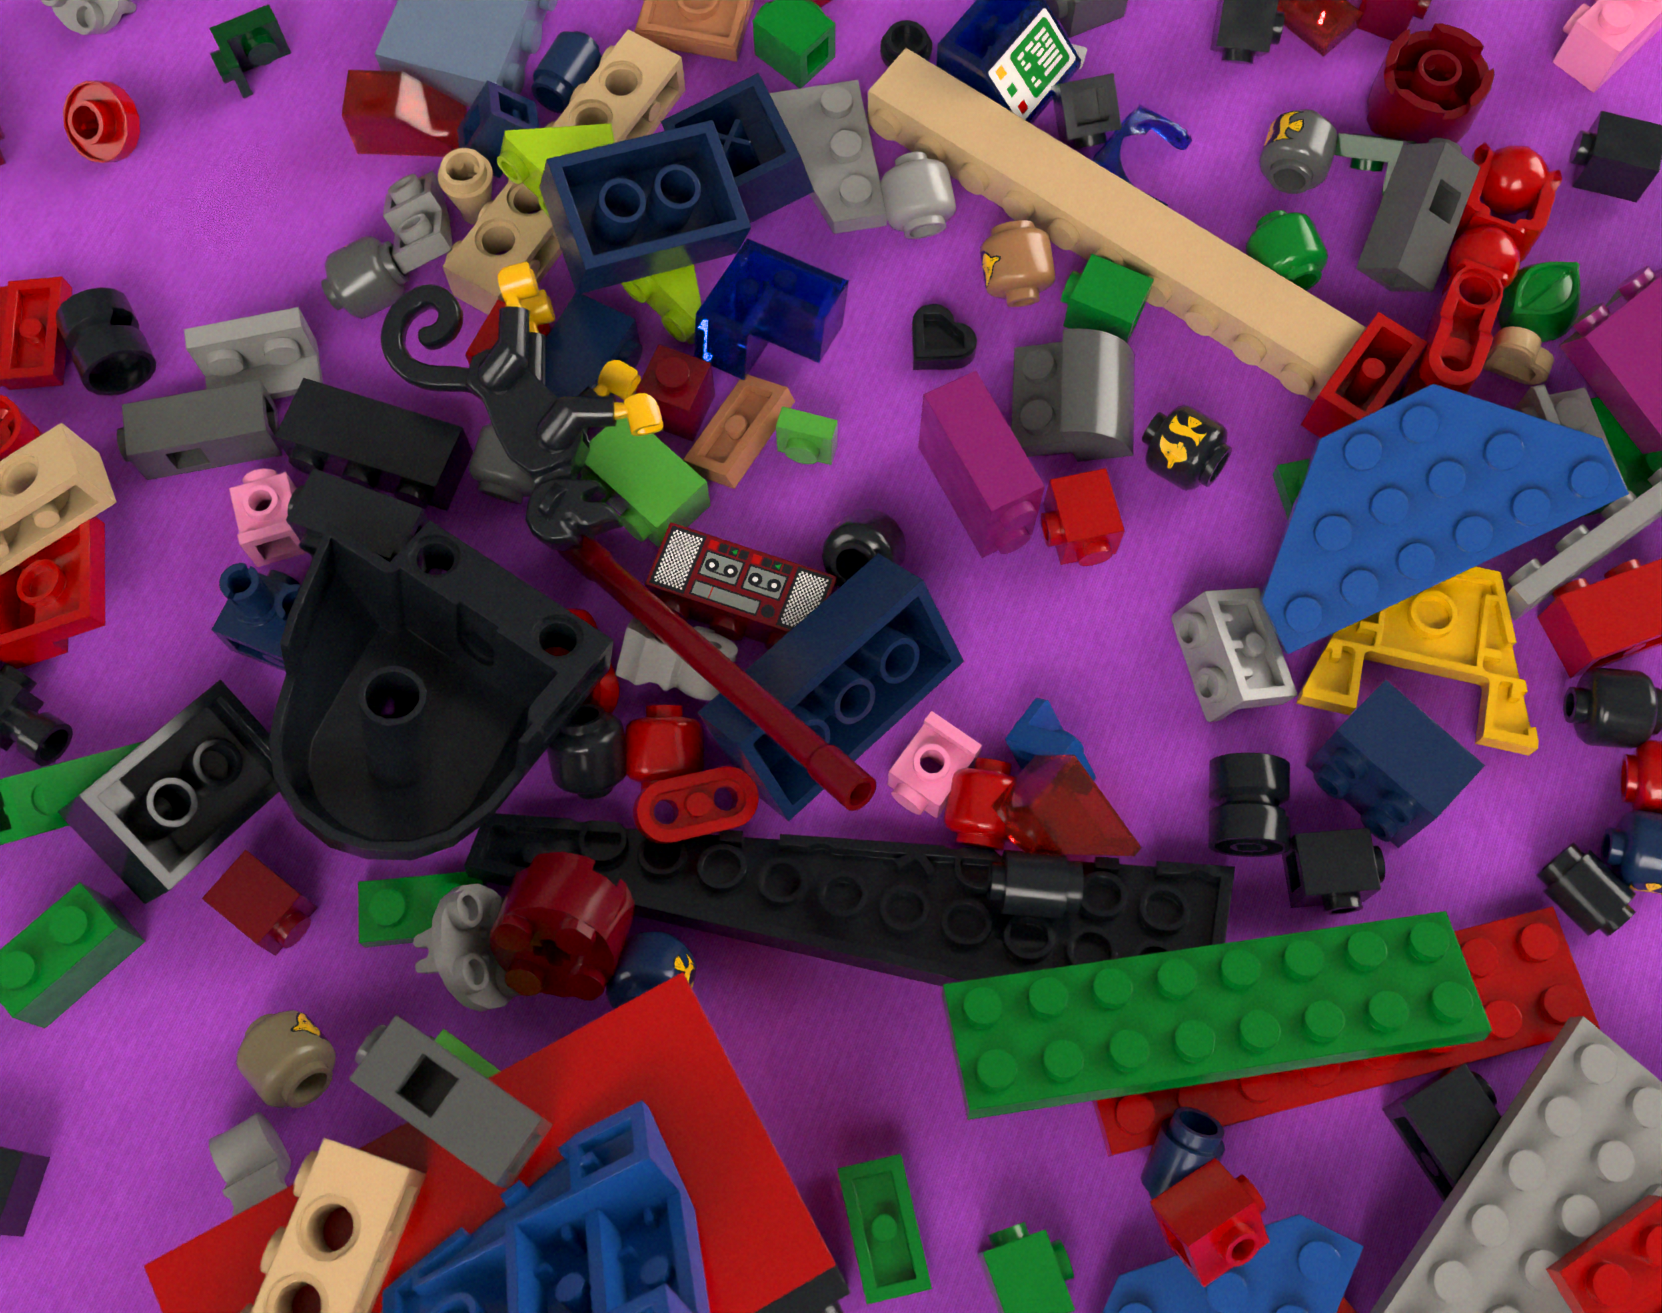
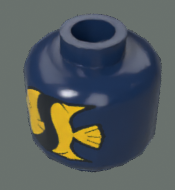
[1601,810,1662,895]
[606,931,697,1009]

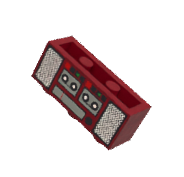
[645,522,837,650]

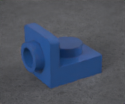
[1005,698,1097,796]

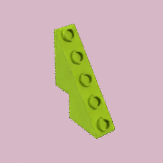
[497,123,705,344]

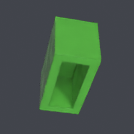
[580,418,711,548]

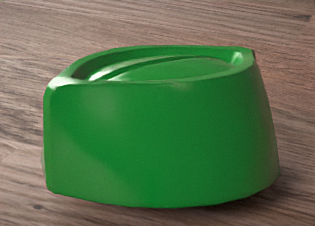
[1497,261,1581,342]

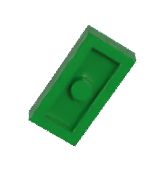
[358,872,487,948]
[837,1154,932,1305]

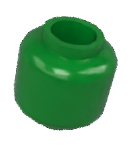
[1245,210,1328,291]

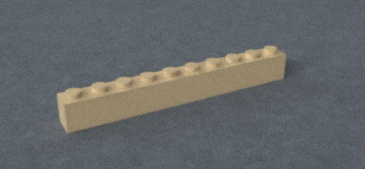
[867,48,1366,401]

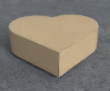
[1483,326,1554,385]

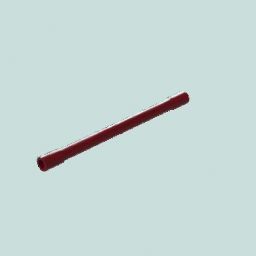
[557,536,876,811]

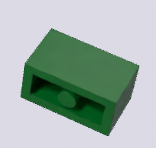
[0,882,146,1029]

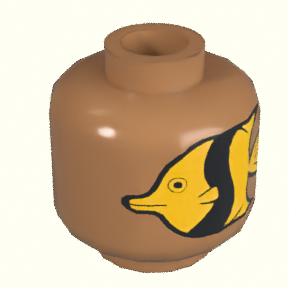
[980,220,1056,307]

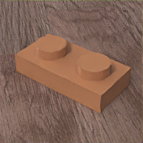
[683,374,795,489]

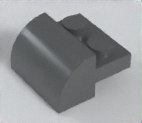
[1011,329,1135,462]

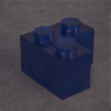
[694,238,849,380]

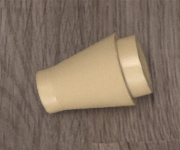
[438,148,493,225]

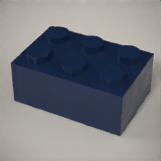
[539,120,751,295]

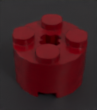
[1366,23,1495,144]
[490,852,635,1001]

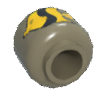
[236,1010,336,1108]

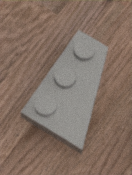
[769,80,887,234]

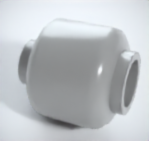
[880,152,956,239]

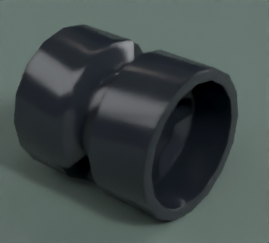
[56,287,156,396]
[1208,752,1290,857]

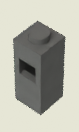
[1356,138,1480,292]
[117,380,282,480]
[349,1015,553,1189]

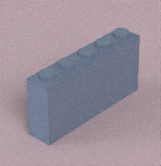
[375,0,558,107]

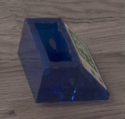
[936,0,1081,124]

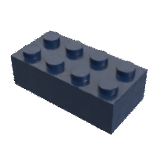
[697,553,964,822]

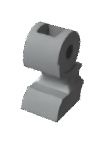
[615,617,738,700]
[208,1112,291,1217]

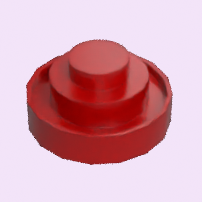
[63,80,140,163]

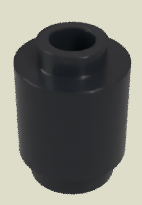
[1536,842,1636,937]
[987,850,1083,919]

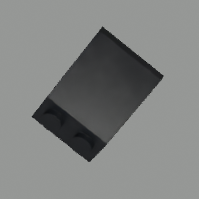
[57,679,279,904]

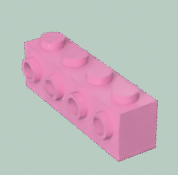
[1552,0,1662,93]

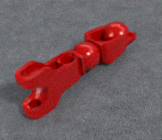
[1397,143,1563,401]

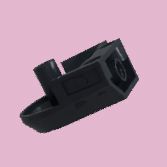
[270,520,613,860]

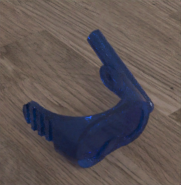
[1091,105,1192,207]

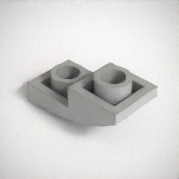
[383,171,452,274]

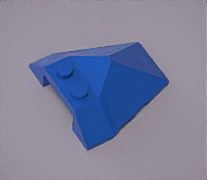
[382,1100,710,1313]

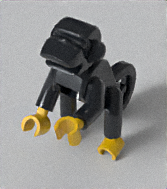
[380,262,663,551]

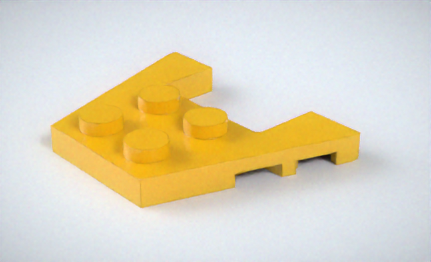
[1296,566,1539,756]

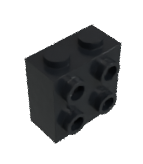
[286,468,429,561]

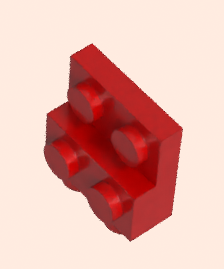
[0,517,105,669]

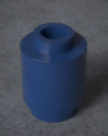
[531,31,602,114]
[1141,1107,1225,1200]

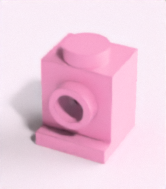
[229,469,307,567]
[887,711,982,819]

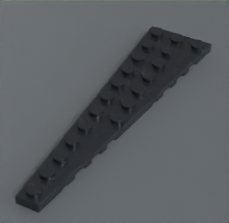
[464,813,1235,987]

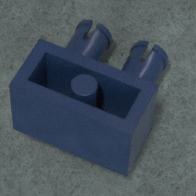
[211,563,301,672]

